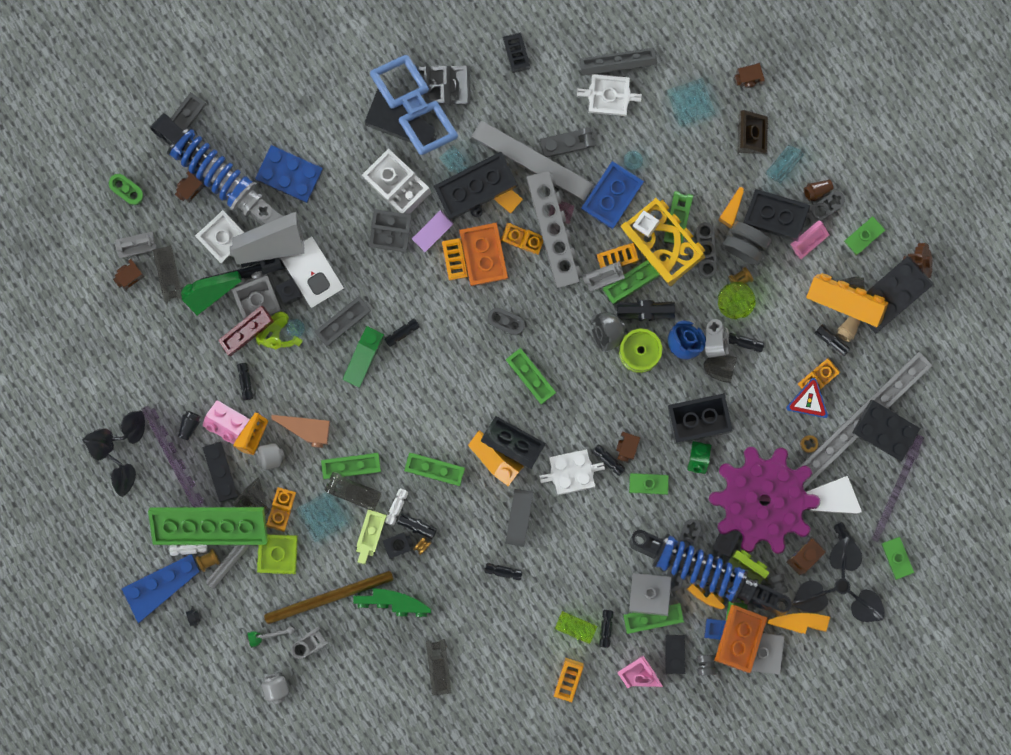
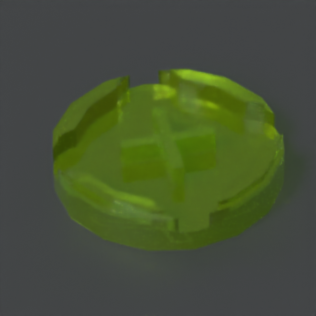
[717,282,756,319]

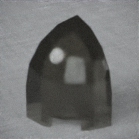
[703,355,737,383]

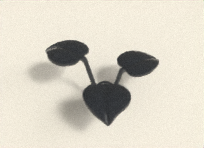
[82,410,145,497]
[793,536,884,622]

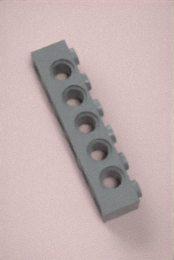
[526,171,581,288]

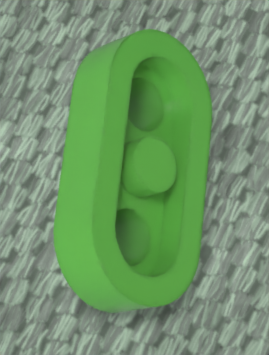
[109,174,144,205]

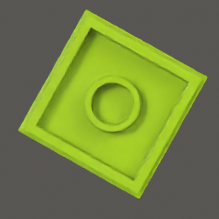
[257,534,298,574]

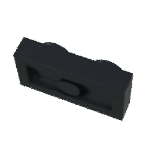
[665,635,685,674]

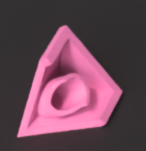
[617,656,663,688]

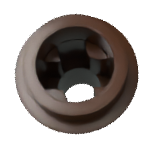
[804,179,834,201]

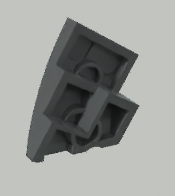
[416,65,471,105]

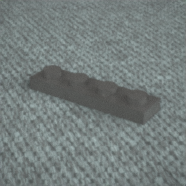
[579,48,657,75]

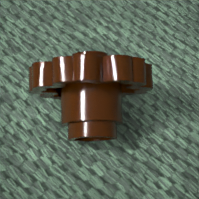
[903,243,933,278]

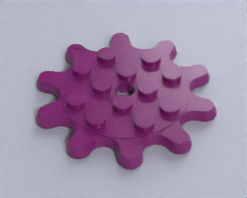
[709,447,821,554]

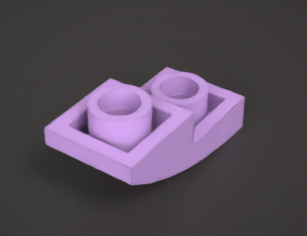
[412,210,454,252]

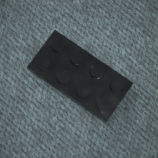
[434,152,518,220]
[866,255,934,334]

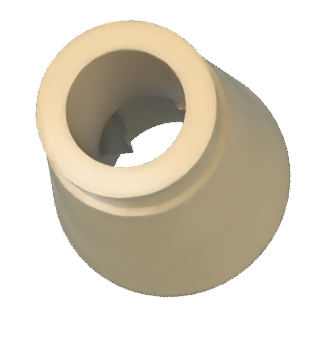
[837,316,861,342]

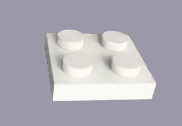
[195,210,244,264]

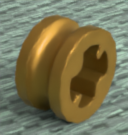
[800,435,819,453]
[413,536,431,555]

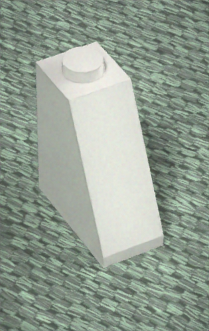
[806,476,862,514]

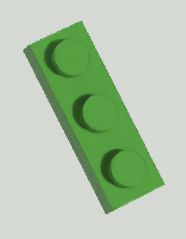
[603,260,661,306]
[506,348,556,405]
[404,452,465,486]
[321,453,381,480]
[623,603,684,634]

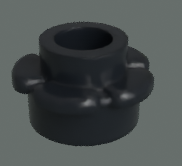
[186,608,201,627]

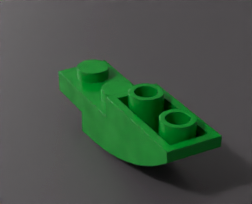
[353,588,431,617]

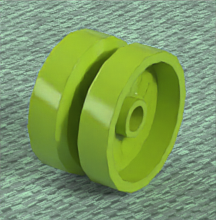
[619,328,662,373]

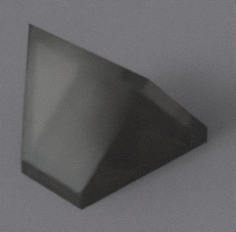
[233,477,270,516]

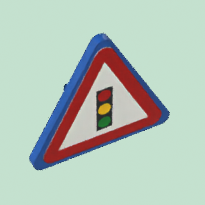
[786,378,828,418]

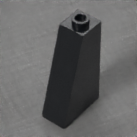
[364,89,437,146]

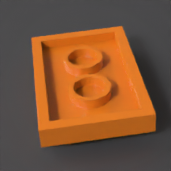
[459,222,508,286]
[714,605,767,673]

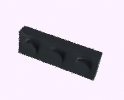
[202,441,238,502]

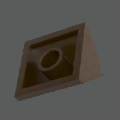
[738,110,768,154]

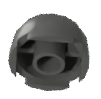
[591,312,626,352]

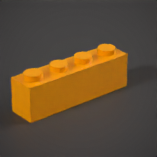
[806,273,889,327]

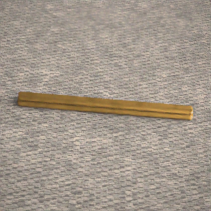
[264,571,393,624]

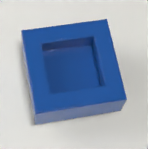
[704,619,726,640]

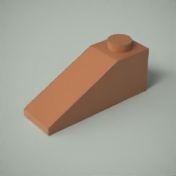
[271,415,330,448]

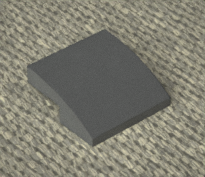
[369,209,412,253]

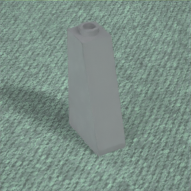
[230,212,304,264]

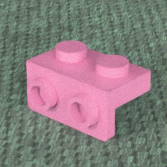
[203,400,250,444]

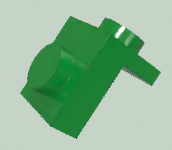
[687,441,712,474]

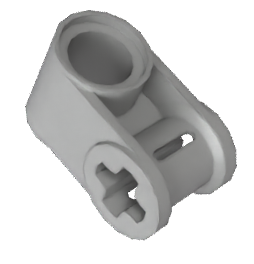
[705,319,729,358]
[291,627,329,659]

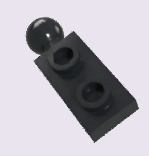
[712,530,741,564]

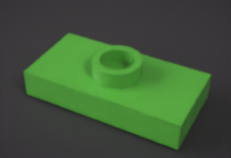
[844,216,885,256]
[629,473,669,495]
[881,537,914,580]

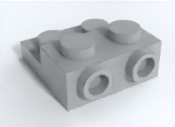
[231,271,281,319]

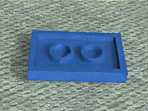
[255,145,323,203]
[581,161,644,230]

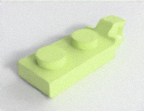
[356,509,387,565]

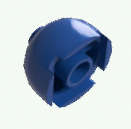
[667,320,706,360]

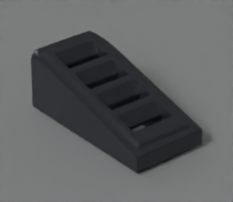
[503,32,530,73]

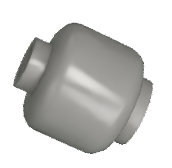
[255,443,285,470]
[261,673,289,704]

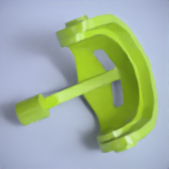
[256,312,302,350]

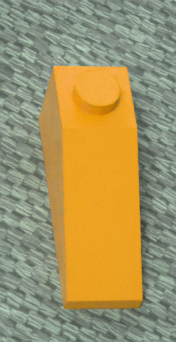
[468,430,524,486]

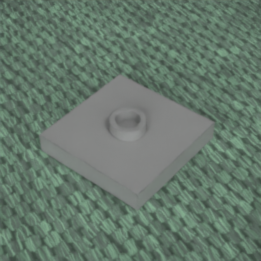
[629,573,671,616]
[751,633,784,675]

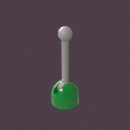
[247,627,294,648]

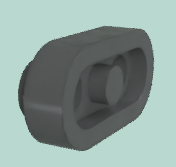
[488,308,524,335]

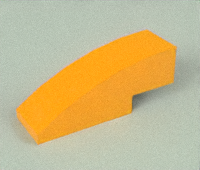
[766,613,830,634]

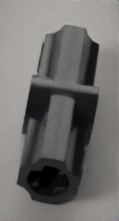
[617,300,675,321]

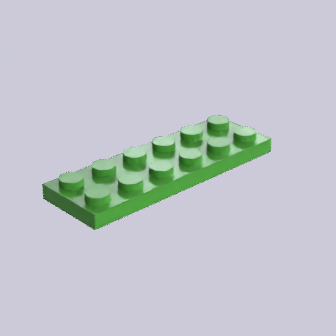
[148,507,268,545]

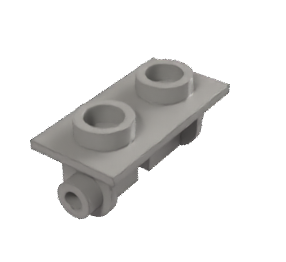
[115,231,157,258]
[583,261,625,292]

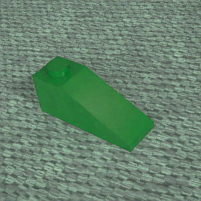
[181,271,241,316]
[342,326,385,388]

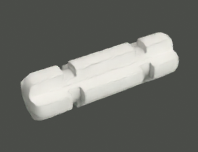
[385,488,408,525]
[169,545,208,556]

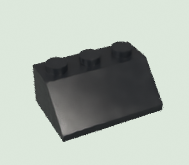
[668,393,733,444]

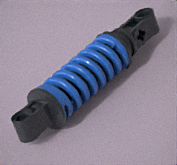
[629,530,792,616]

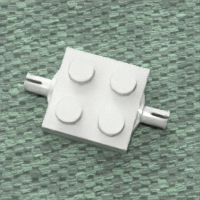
[577,74,642,116]
[539,449,605,496]

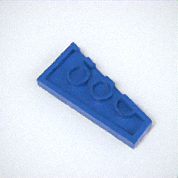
[121,554,200,623]

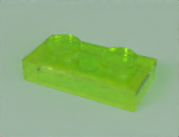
[554,611,598,644]

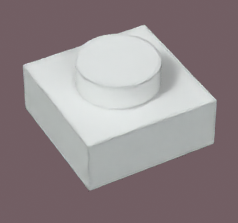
[633,210,660,238]

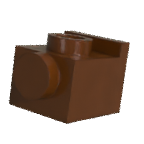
[734,63,765,88]
[175,171,205,203]
[113,259,145,290]
[616,432,641,463]

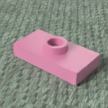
[790,220,829,259]

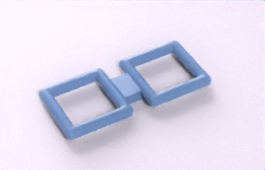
[370,55,458,155]

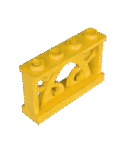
[620,198,706,287]

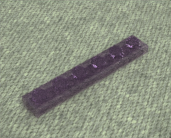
[141,406,204,507]

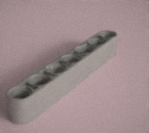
[471,121,594,202]

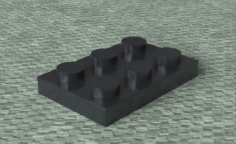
[743,189,810,242]
[852,400,921,462]
[481,416,546,469]

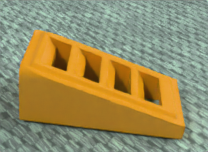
[718,187,744,229]
[442,238,468,281]
[596,243,639,268]
[233,412,269,455]
[553,658,584,702]

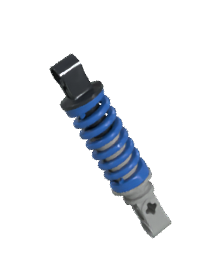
[150,113,283,226]

